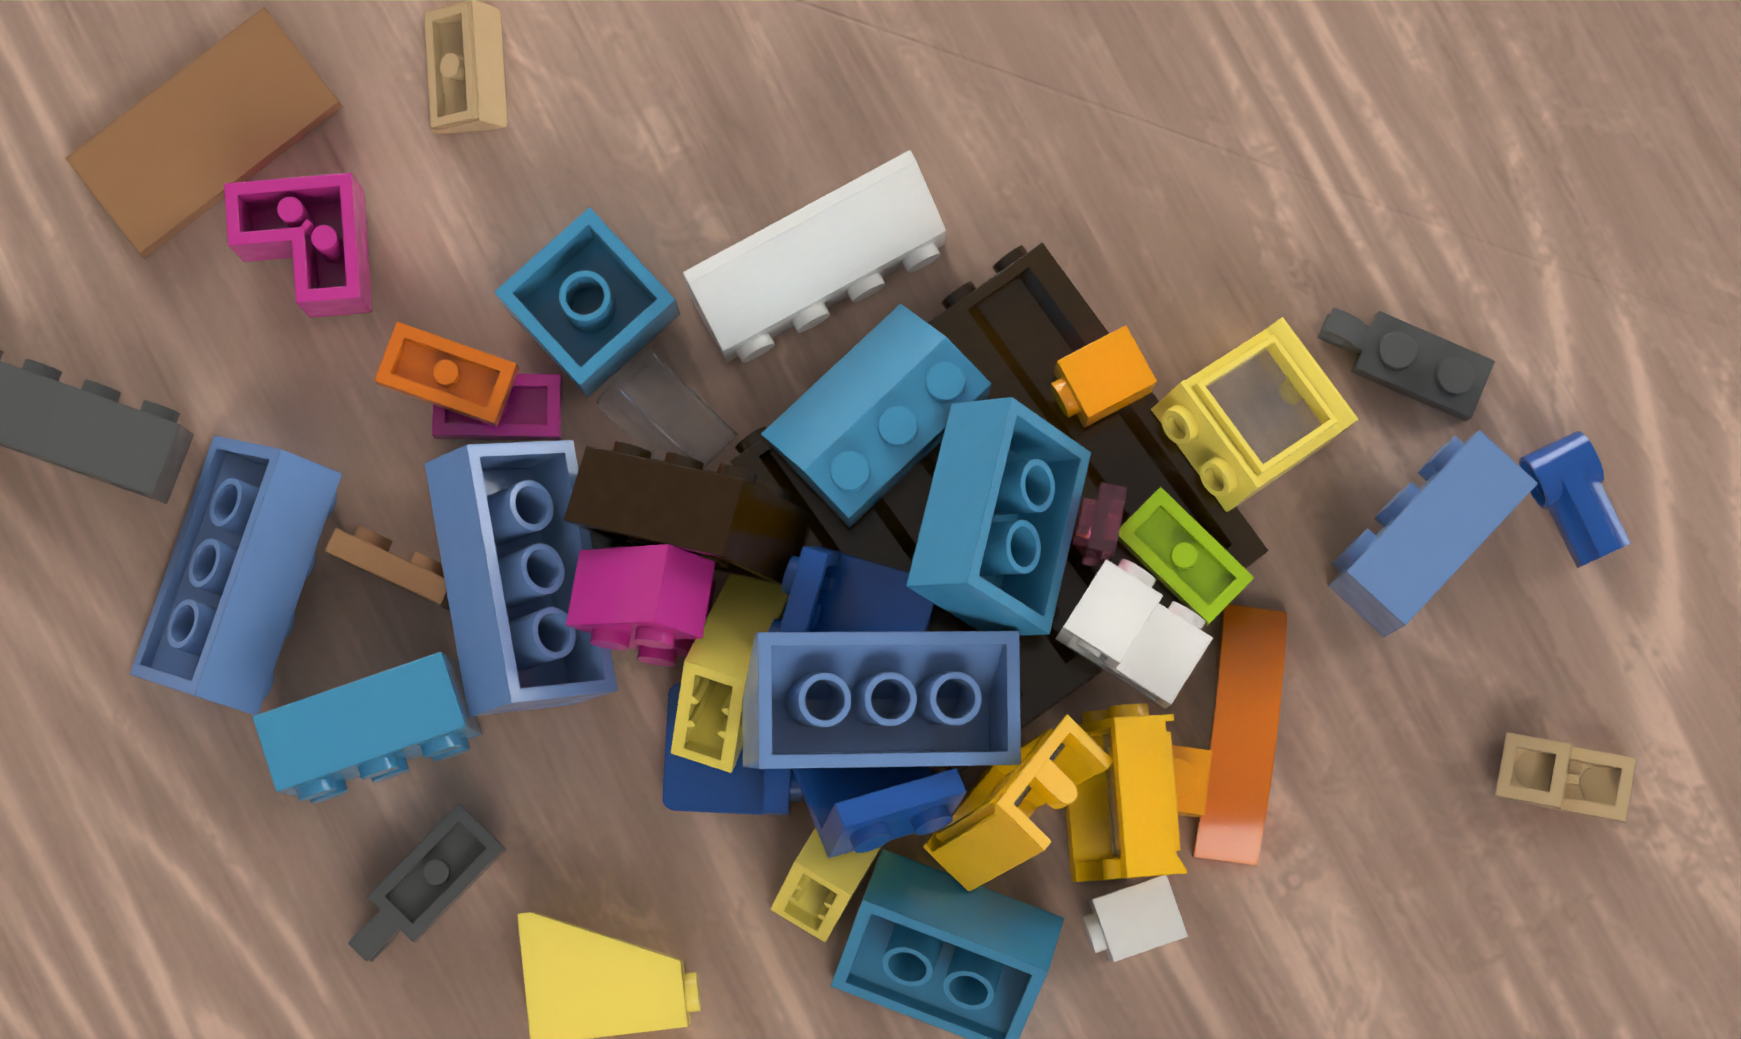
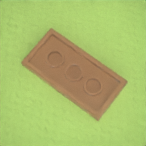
[65,7,343,258]

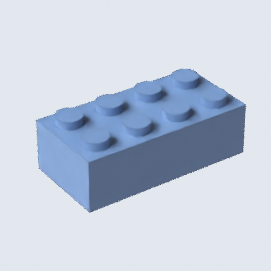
[425,440,618,717]

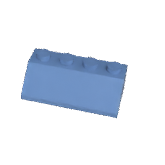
[129,435,342,715]
[742,631,1021,769]

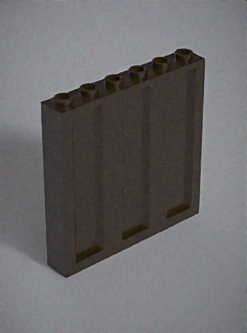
[730,242,1269,774]

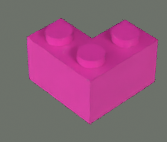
[224,172,373,318]
[566,544,716,666]

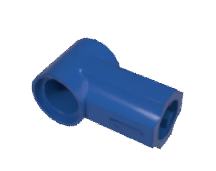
[1519,431,1631,568]

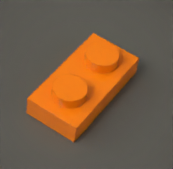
[374,321,520,427]

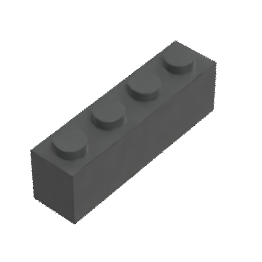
[0,350,194,504]

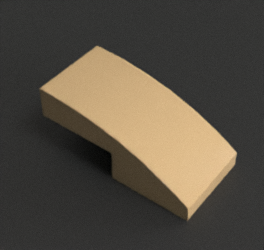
[1495,732,1637,823]

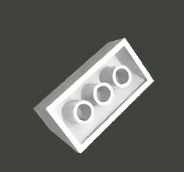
[683,150,946,363]

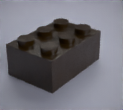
[564,441,811,586]

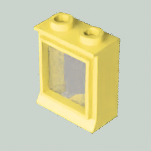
[1151,317,1359,512]

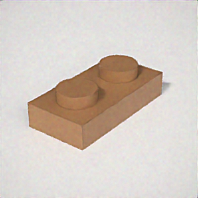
[325,525,450,611]

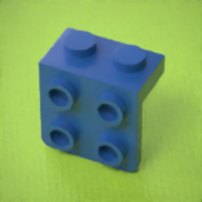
[768,546,936,632]
[663,682,804,816]
[792,766,967,859]

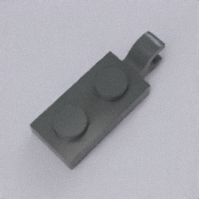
[1317,308,1495,422]
[348,803,507,962]

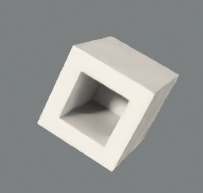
[1082,875,1188,962]

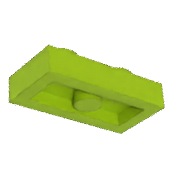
[1113,487,1254,626]

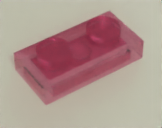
[1073,483,1127,567]

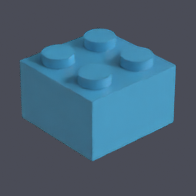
[494,207,680,398]

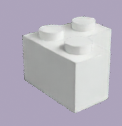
[1056,559,1213,709]

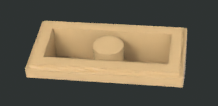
[424,0,508,134]

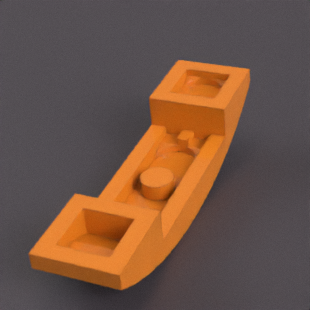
[1192,604,1287,866]

